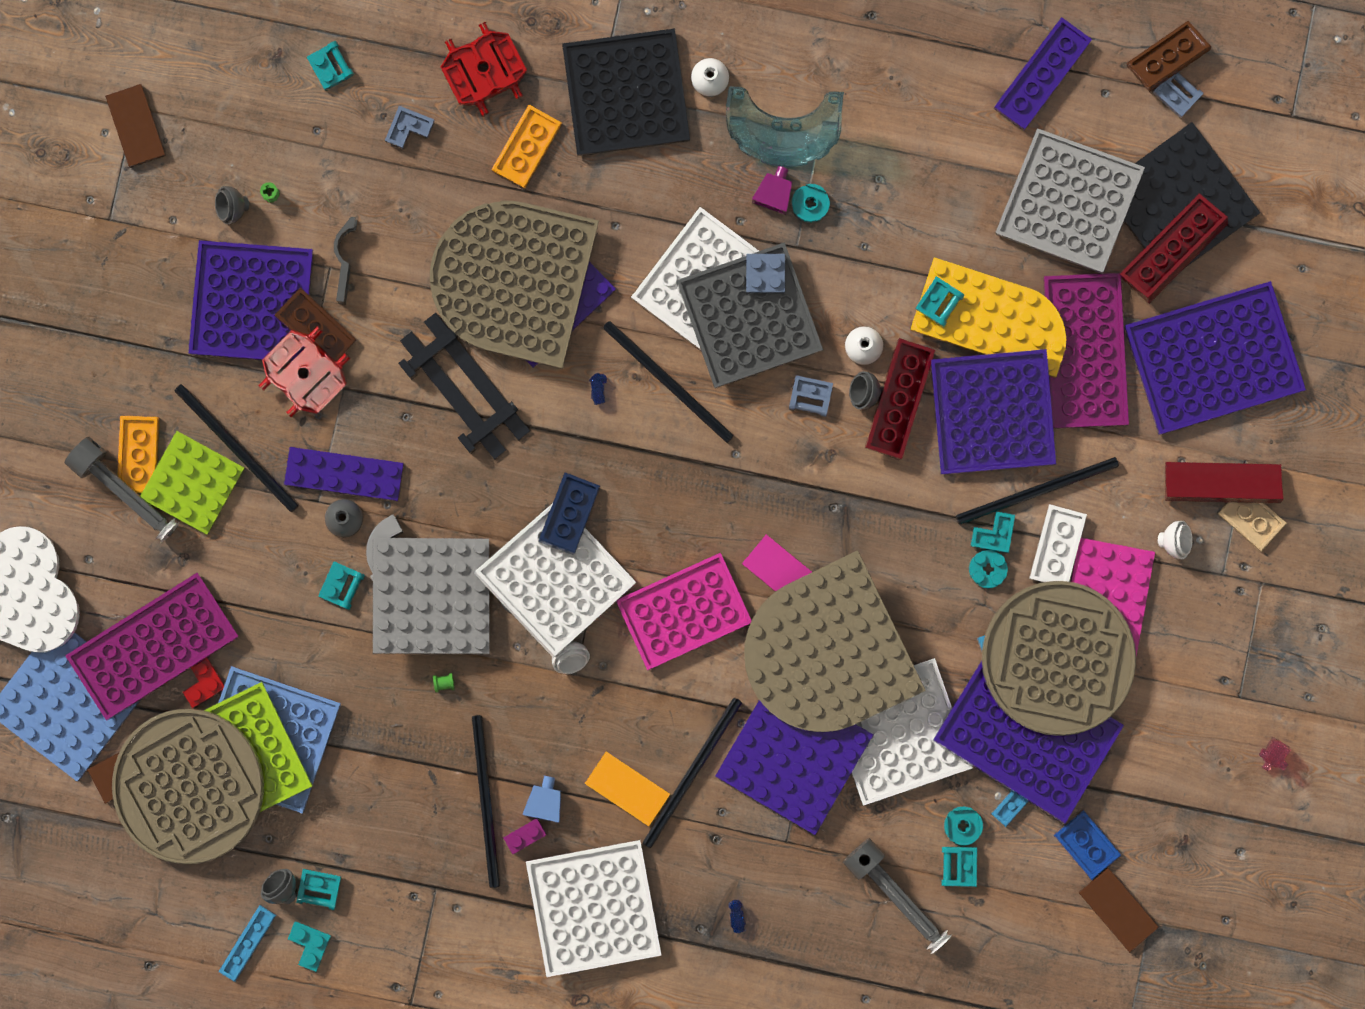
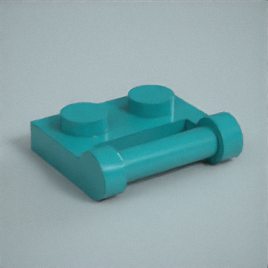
[307,41,354,91]
[915,276,965,328]
[318,561,365,610]
[941,847,977,887]
[296,869,342,911]

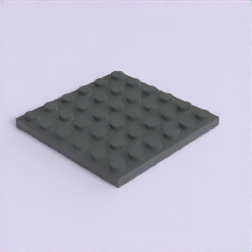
[676,242,823,389]

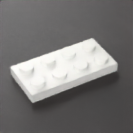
[1029,504,1087,582]

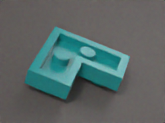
[970,512,1015,553]
[288,921,331,972]

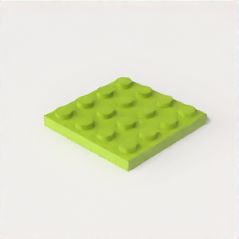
[140,431,245,535]

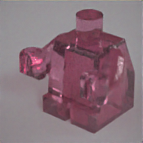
[1259,737,1291,771]

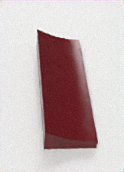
[1120,193,1228,304]
[865,338,935,460]
[1165,462,1284,503]

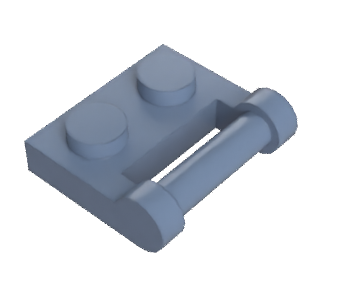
[1153,71,1204,118]
[789,375,833,417]

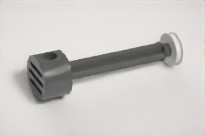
[64,437,180,543]
[842,838,952,954]

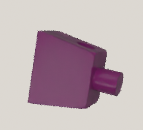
[752,166,792,215]

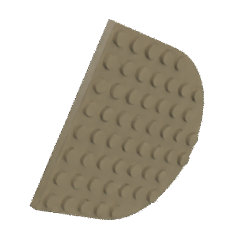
[430,201,599,369]
[744,550,926,732]

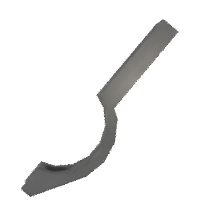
[334,217,358,305]

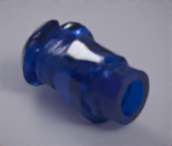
[589,373,607,405]
[728,900,746,933]

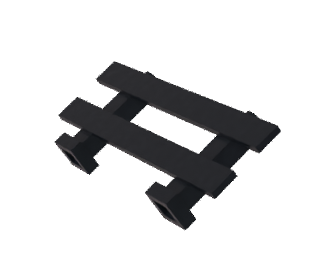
[398,313,530,460]

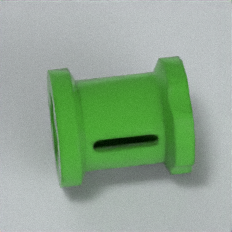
[260,182,280,203]
[433,673,455,693]

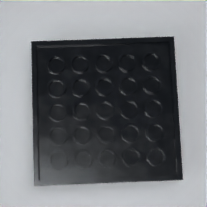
[562,28,690,156]
[1124,122,1260,268]

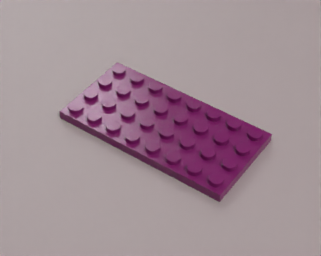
[1043,273,1129,429]
[65,572,239,721]

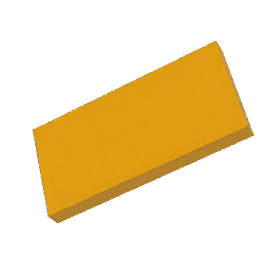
[492,105,562,189]
[117,416,160,493]
[585,752,670,826]

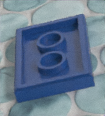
[1054,810,1121,880]

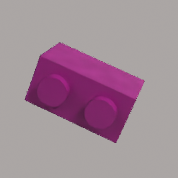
[503,818,547,854]

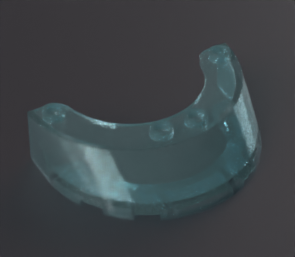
[726,86,844,167]

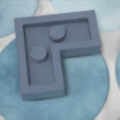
[385,106,435,149]

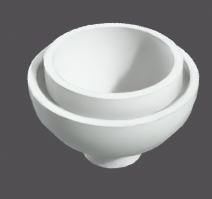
[691,58,729,96]
[845,327,883,365]
[1158,521,1192,559]
[552,641,590,674]

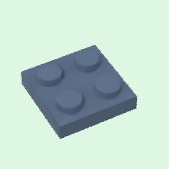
[746,254,785,293]

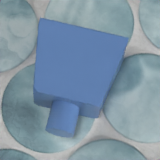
[523,776,561,822]

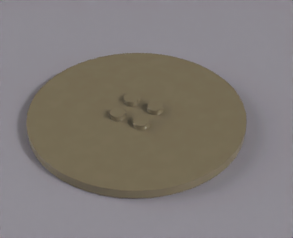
[982,581,1136,736]
[112,709,264,864]

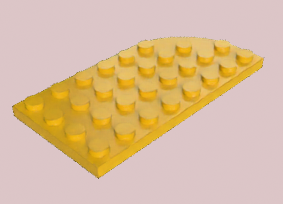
[910,257,1066,378]

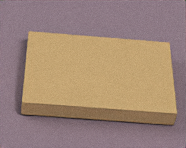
[1217,502,1287,552]

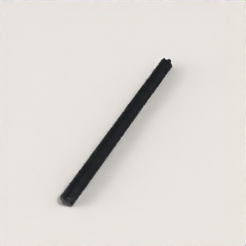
[603,321,733,443]
[174,384,298,512]
[956,457,1119,525]
[643,698,742,848]
[472,715,500,888]

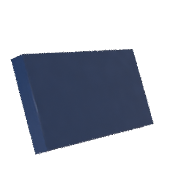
[538,472,600,555]

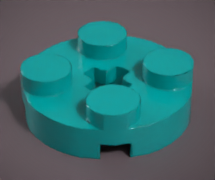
[792,184,830,223]
[969,550,1008,589]
[944,806,983,845]

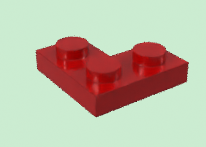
[183,657,224,709]

